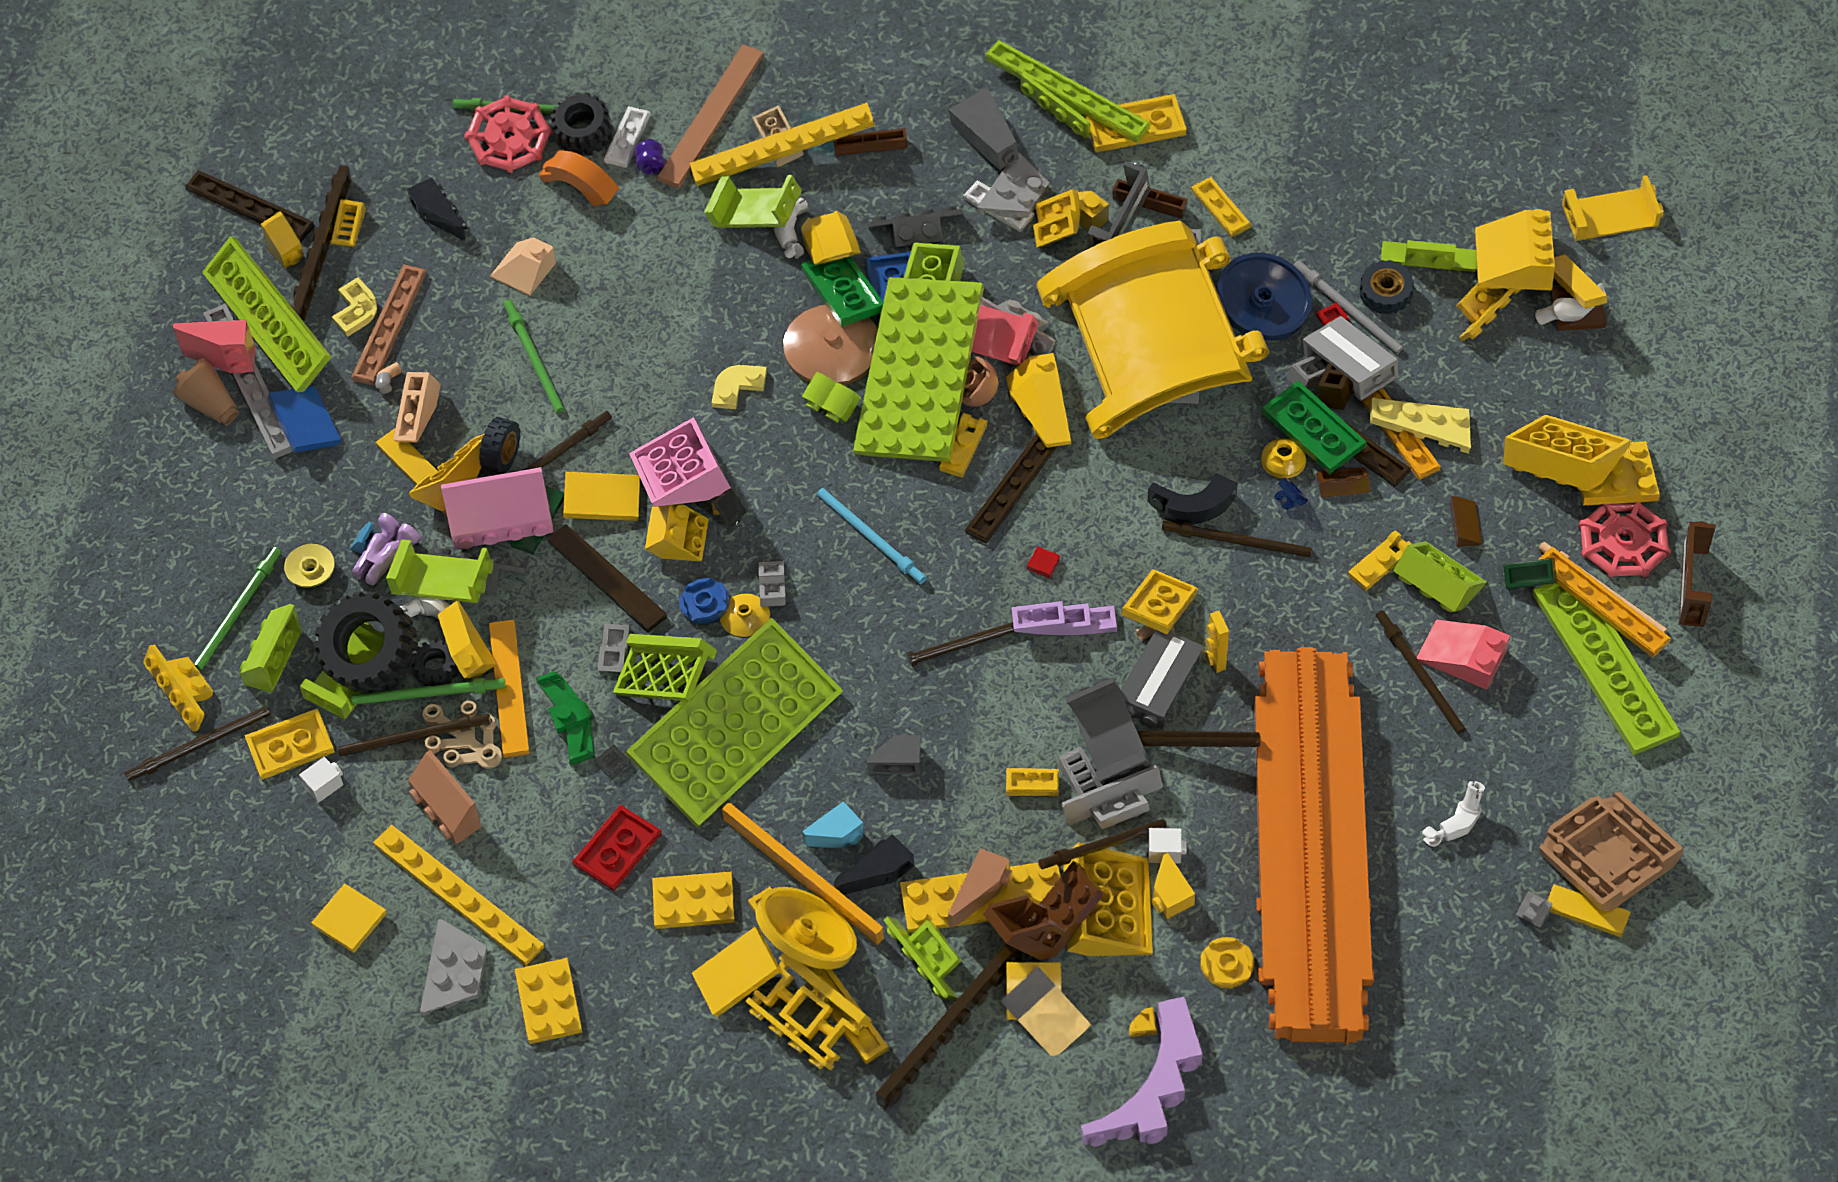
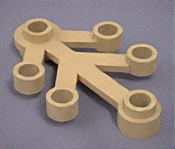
[422,701,502,769]

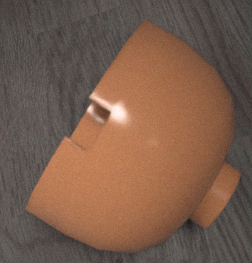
[962,356,999,407]

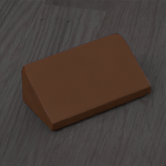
[1316,467,1370,498]
[1450,496,1482,547]

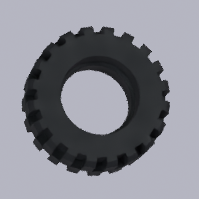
[314,592,418,693]

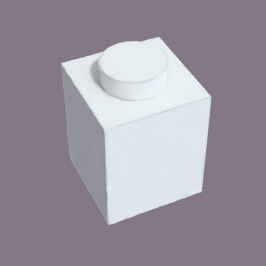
[299,757,343,803]
[1149,828,1186,863]

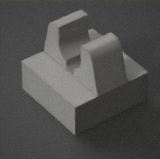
[1516,891,1553,927]

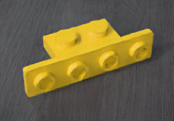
[1456,283,1521,341]
[143,645,214,732]

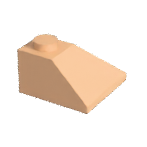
[490,237,556,296]

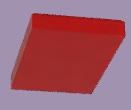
[572,804,662,891]

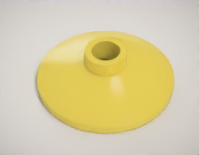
[284,544,335,588]

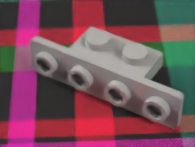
[981,297,1055,356]
[1062,765,1163,830]

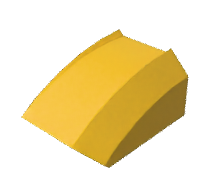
[801,210,861,265]

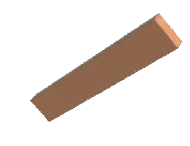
[351,264,426,386]

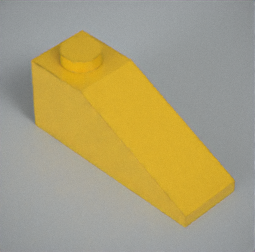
[438,601,497,678]

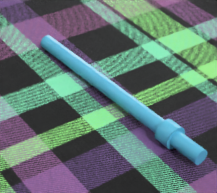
[817,488,927,584]

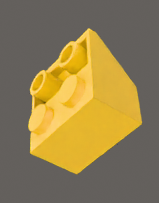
[645,503,709,562]

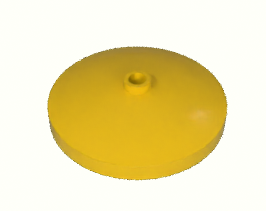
[756,887,857,969]

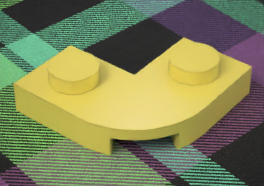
[332,277,377,337]
[712,365,767,409]

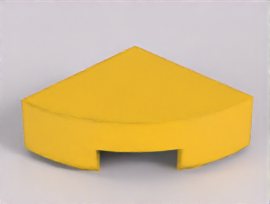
[1129,1007,1157,1037]

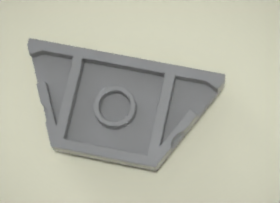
[976,153,1049,218]
[420,919,488,1016]

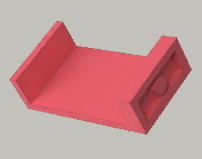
[971,305,1039,366]

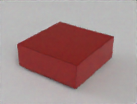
[1316,303,1350,326]
[1027,546,1060,579]

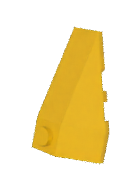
[1006,353,1071,447]
[408,434,484,511]

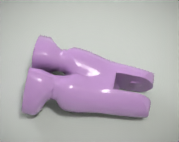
[351,513,420,586]

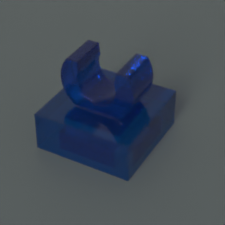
[1274,477,1309,510]

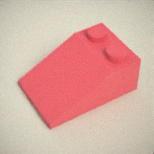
[173,320,256,374]
[1417,620,1510,690]

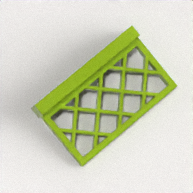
[613,634,717,702]

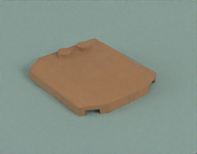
[1539,792,1683,911]

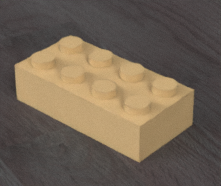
[753,105,804,168]

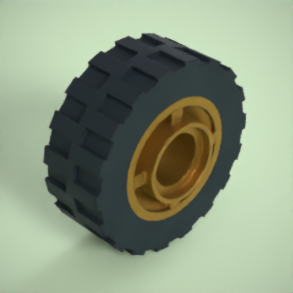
[1359,260,1414,314]
[479,417,521,474]

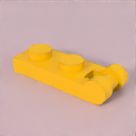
[939,413,988,478]
[1347,530,1412,591]

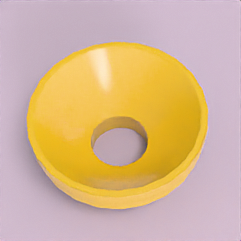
[1261,438,1306,479]

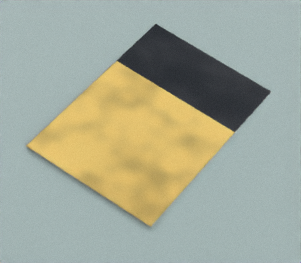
[1001,967,1091,1056]

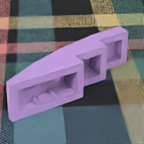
[1012,601,1117,635]

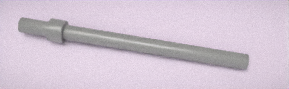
[1294,260,1403,354]

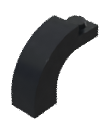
[1147,473,1238,524]

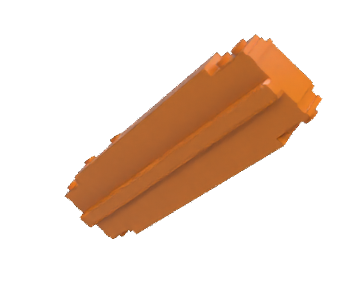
[1254,647,1374,1044]

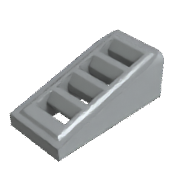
[1287,354,1328,389]
[1059,747,1102,796]

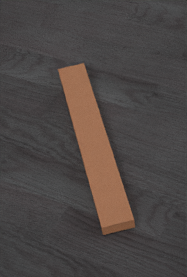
[658,45,763,189]

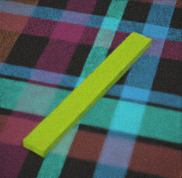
[985,40,1151,143]

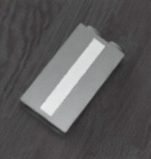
[1303,316,1399,401]

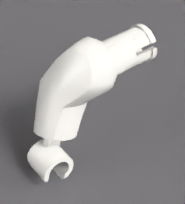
[774,198,808,259]
[1535,283,1606,325]
[400,597,450,620]
[1422,781,1485,847]

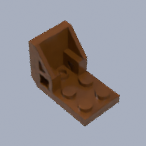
[983,861,1105,961]

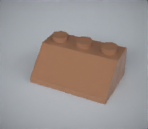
[408,750,481,844]

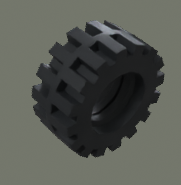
[412,640,459,687]

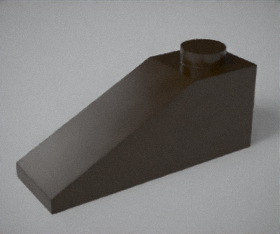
[1318,363,1354,410]

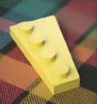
[1370,398,1471,454]

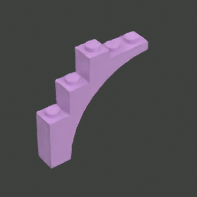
[1081,997,1202,1147]

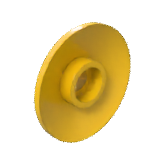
[720,594,770,637]

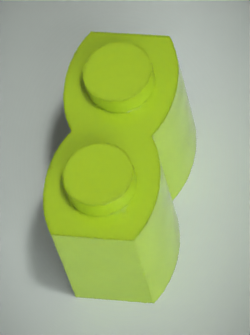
[802,372,861,423]

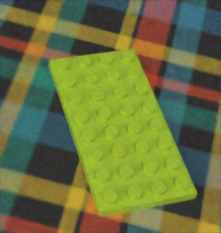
[853,277,984,462]
[625,618,843,828]

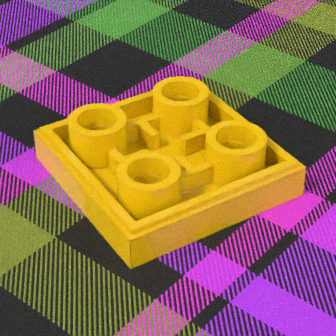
[311,883,387,953]

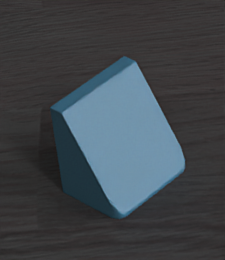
[350,522,375,554]

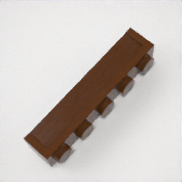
[833,128,908,156]
[1112,179,1188,219]

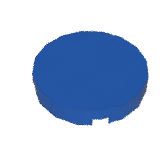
[679,578,730,625]

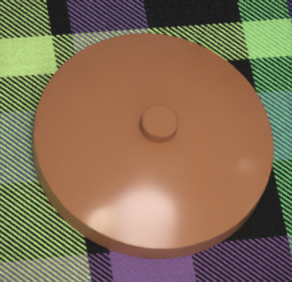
[783,305,878,386]

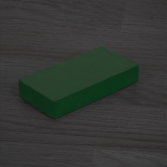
[1503,558,1557,589]

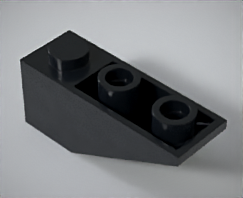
[407,178,467,240]
[834,834,915,895]

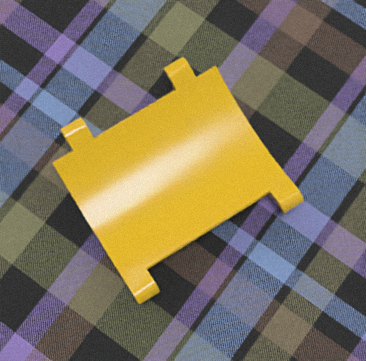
[1036,221,1269,439]

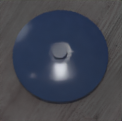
[1216,253,1312,341]

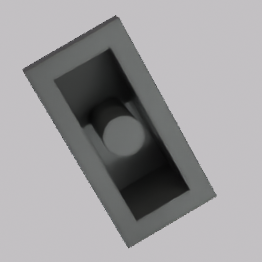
[867,733,921,774]

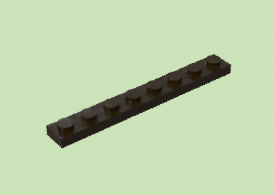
[290,165,352,322]
[876,944,1021,1109]

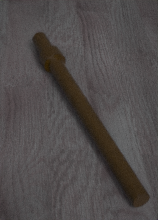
[522,410,612,471]
[1162,521,1312,557]
[1375,610,1466,735]
[124,706,270,782]
[338,713,491,756]
[1038,819,1167,870]

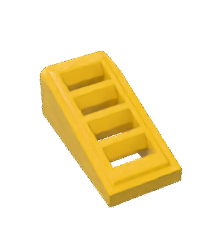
[331,199,366,247]

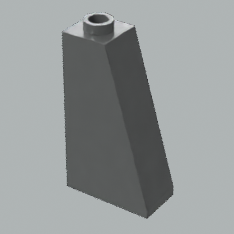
[949,88,1019,170]

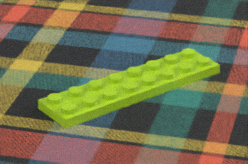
[202,236,332,392]
[1532,584,1681,756]

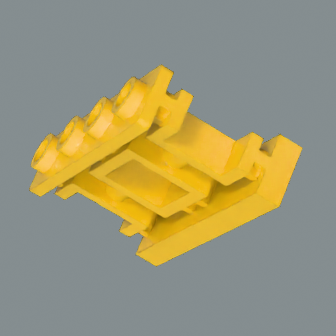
[745,953,872,1071]

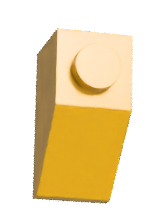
[1079,191,1109,231]
[261,212,304,268]
[1152,853,1195,919]

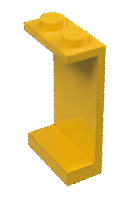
[1562,176,1663,241]

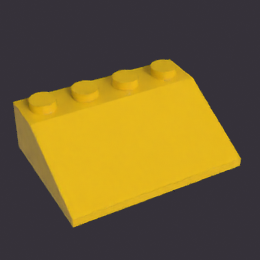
[1475,209,1555,290]
[1503,415,1631,491]
[1064,842,1153,956]

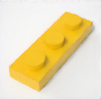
[1204,611,1229,673]

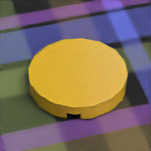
[1200,937,1254,988]

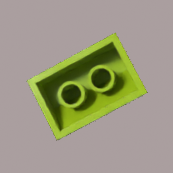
[904,243,965,281]
[1393,541,1487,612]
[239,604,303,693]

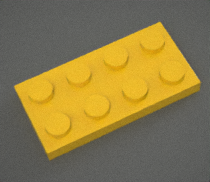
[1084,94,1187,153]

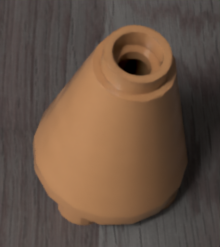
[173,358,239,425]

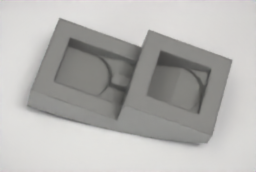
[758,561,786,607]
[598,624,631,673]

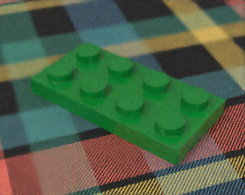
[801,256,884,327]
[1261,381,1366,475]

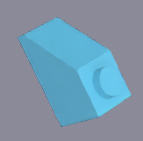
[802,802,864,849]

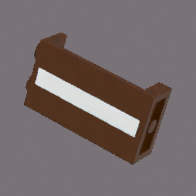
[1678,521,1716,627]

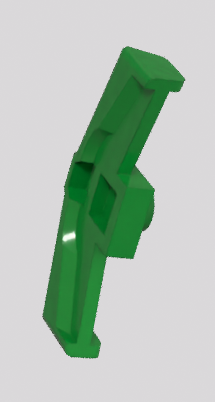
[536,671,595,766]

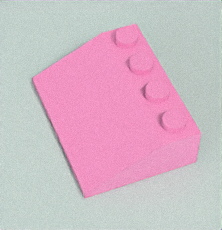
[629,417,731,507]
[441,468,554,549]

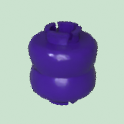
[635,139,665,175]

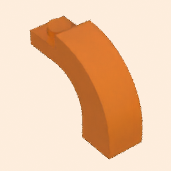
[538,151,620,206]

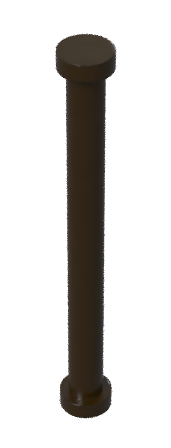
[907,622,1014,666]

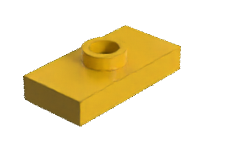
[1006,768,1059,796]

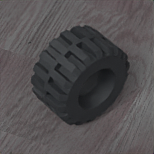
[551,92,613,156]

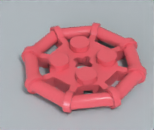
[465,95,553,173]
[1578,502,1671,578]

